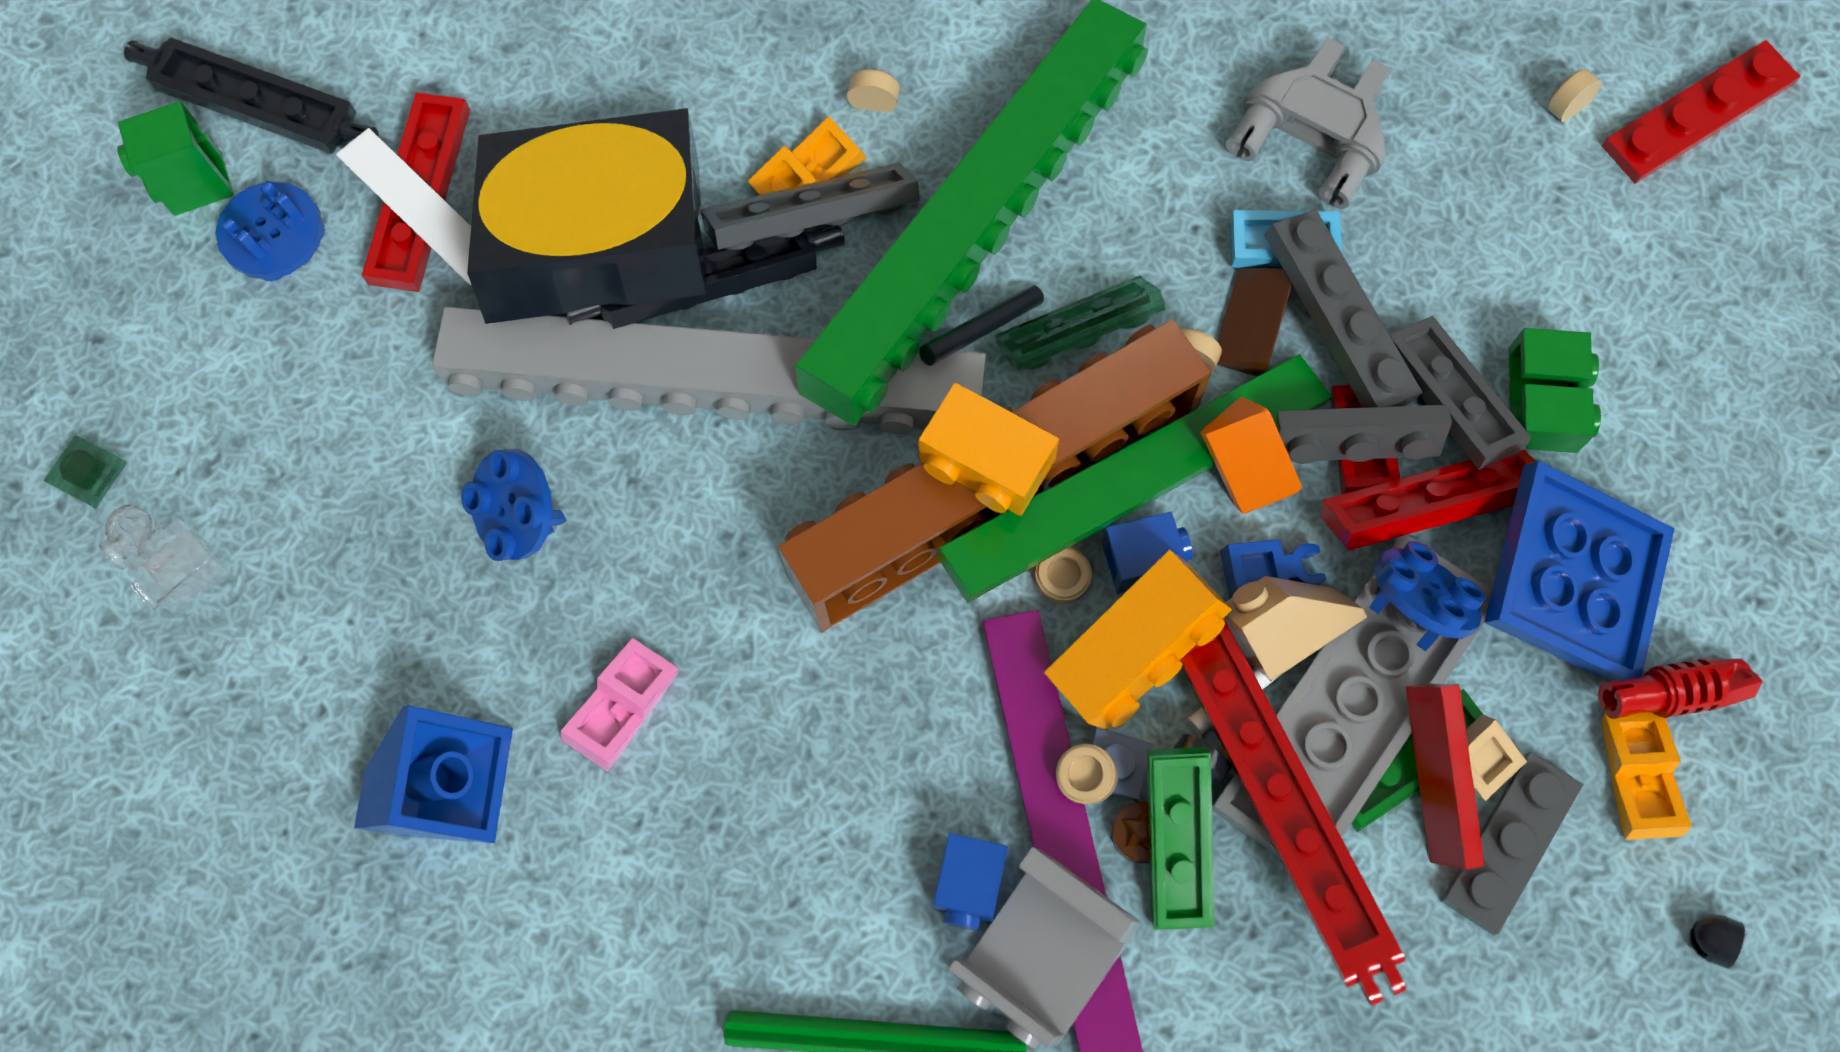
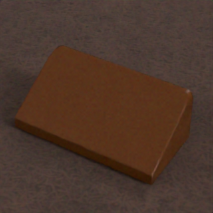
[1217,268,1292,377]

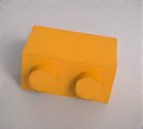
[918,382,1059,516]

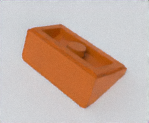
[1200,397,1302,514]

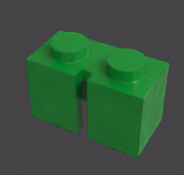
[117,101,235,216]
[1508,328,1601,453]

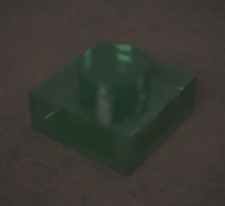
[43,435,127,509]

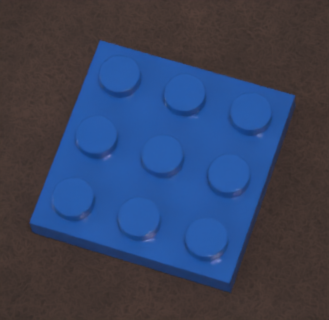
[1484,460,1675,681]

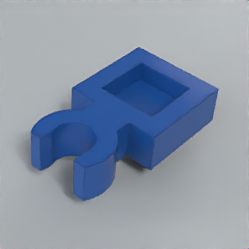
[1220,539,1327,599]

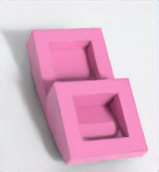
[561,638,678,772]

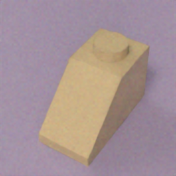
[1224,576,1367,681]

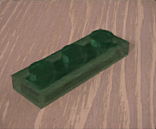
[995,275,1166,371]

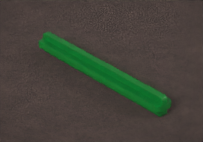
[723,1010,1027,1052]

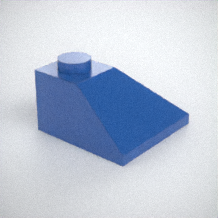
[354,705,513,844]

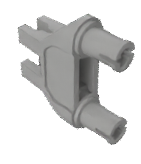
[1226,37,1391,209]

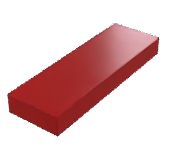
[1406,683,1484,870]

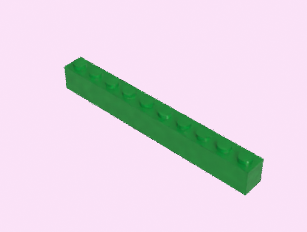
[795,0,1148,427]

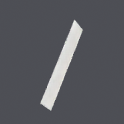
[336,128,471,285]

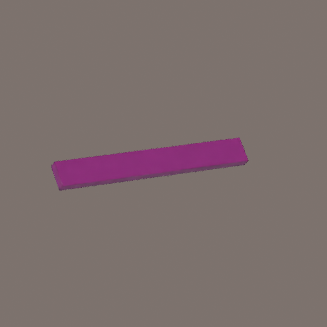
[983,609,1143,1052]

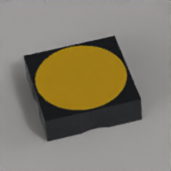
[467,108,706,324]

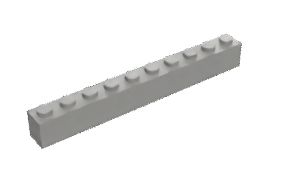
[432,307,986,434]

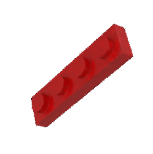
[1602,40,1801,184]
[362,92,471,292]
[1320,450,1536,551]

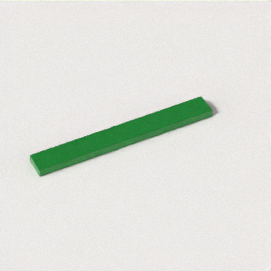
[936,354,1332,603]

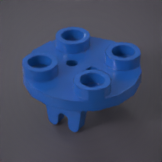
[215,180,325,281]
[461,449,566,561]
[1369,541,1486,652]

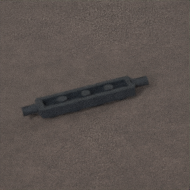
[124,37,378,154]
[565,225,845,329]

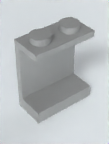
[948,847,1142,1049]

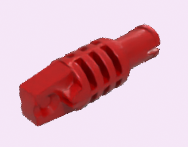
[1598,658,1763,719]

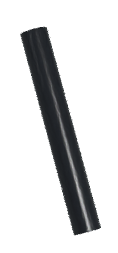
[919,285,1044,366]

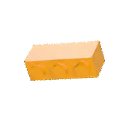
[1044,550,1232,730]

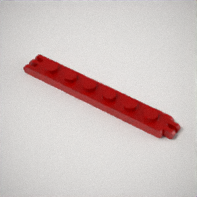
[1180,618,1407,1007]

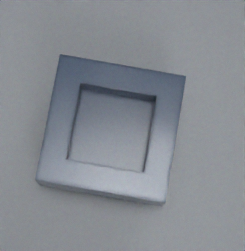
[1092,727,1153,802]

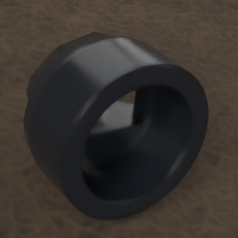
[1690,914,1745,969]

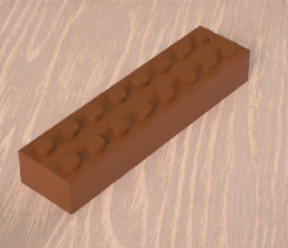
[778,319,1211,633]

